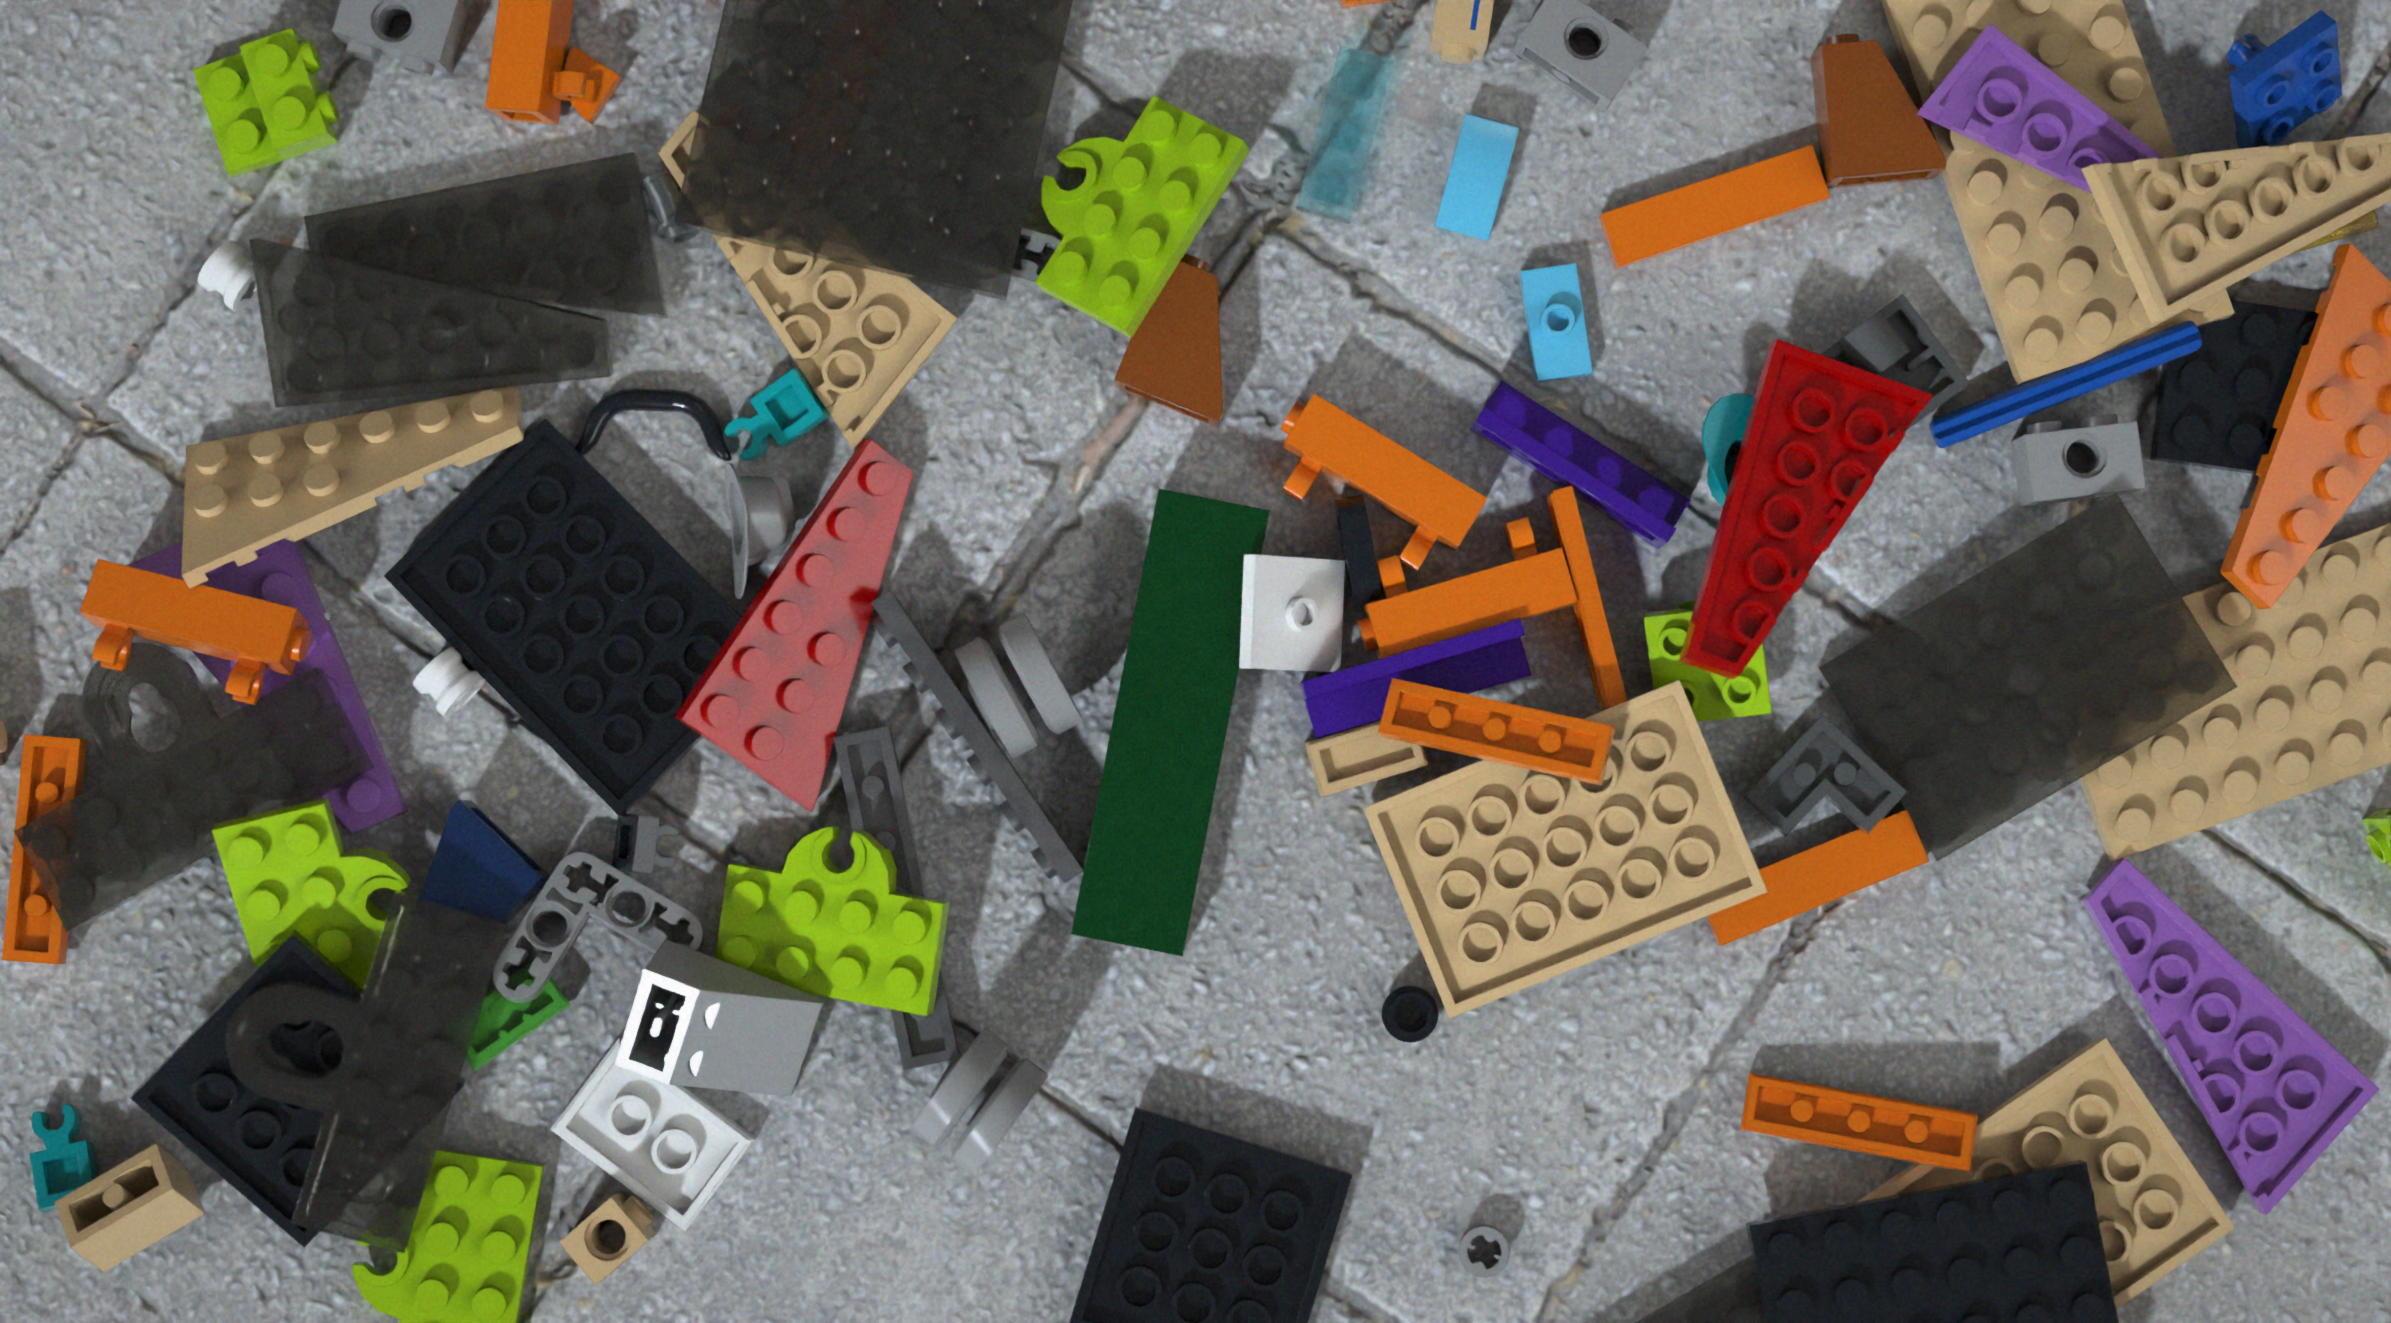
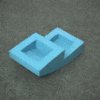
[1435,112,1519,241]

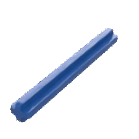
[1929,320,2203,448]

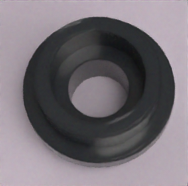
[1381,985,1438,1042]

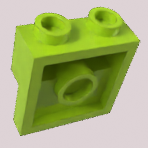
[193,28,340,178]

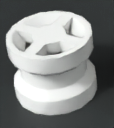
[197,240,271,312]
[413,647,486,718]

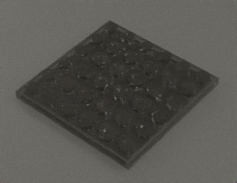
[674,0,1073,300]

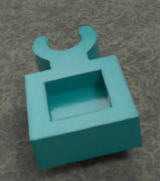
[724,368,831,461]
[29,1104,99,1211]

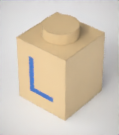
[1428,0,1494,64]

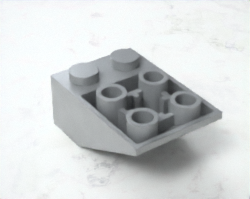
[615,939,824,1096]

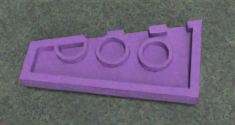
[1916,23,2164,194]

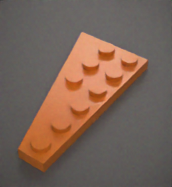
[2220,243,2391,609]

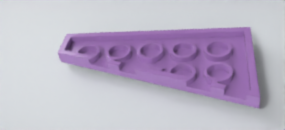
[126,538,409,834]
[2081,858,2379,1215]

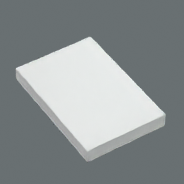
[550,1037,756,1231]

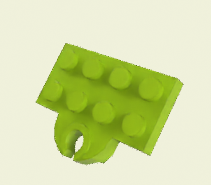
[1035,95,1250,339]
[212,797,418,1012]
[715,825,950,1016]
[352,1147,545,1323]

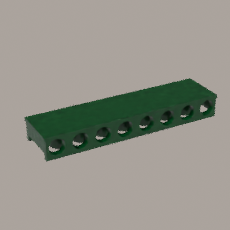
[1071,489,1270,956]

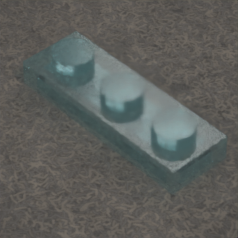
[1296,46,1394,224]

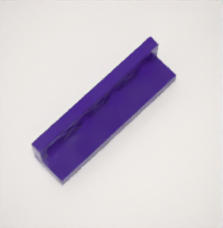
[1470,380,1691,549]
[1300,619,1532,738]

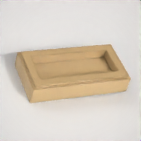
[1304,721,1429,797]

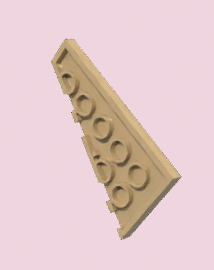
[658,110,959,451]
[2081,133,2391,324]
[181,384,524,589]

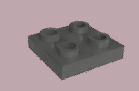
[1821,294,1970,430]

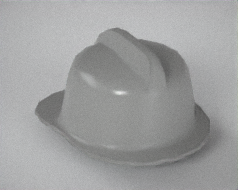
[725,463,795,599]

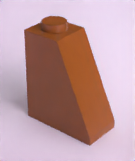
[1810,34,1946,188]
[1114,254,1223,429]

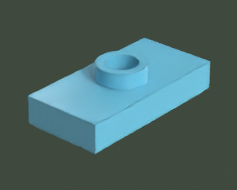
[1519,263,1593,383]

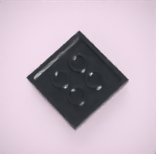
[2150,300,2319,474]

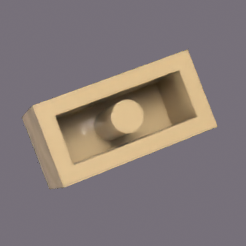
[55,1143,205,1272]

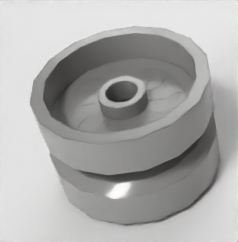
[954,613,1083,759]
[910,1027,1049,1177]

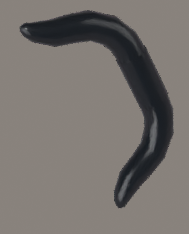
[575,389,731,461]

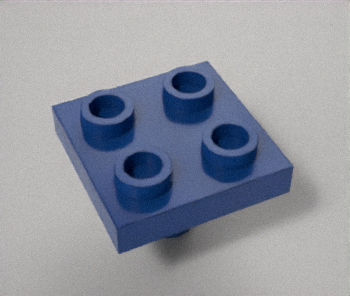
[2227,10,2342,149]

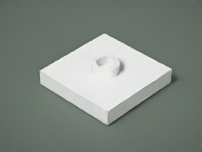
[1239,554,1345,672]

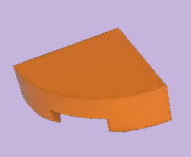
[564,45,623,125]

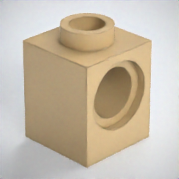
[559,1191,657,1286]

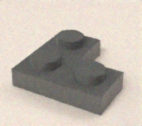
[1744,715,1907,837]

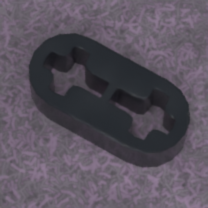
[1334,494,1381,604]

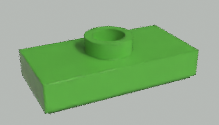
[442,961,571,1071]

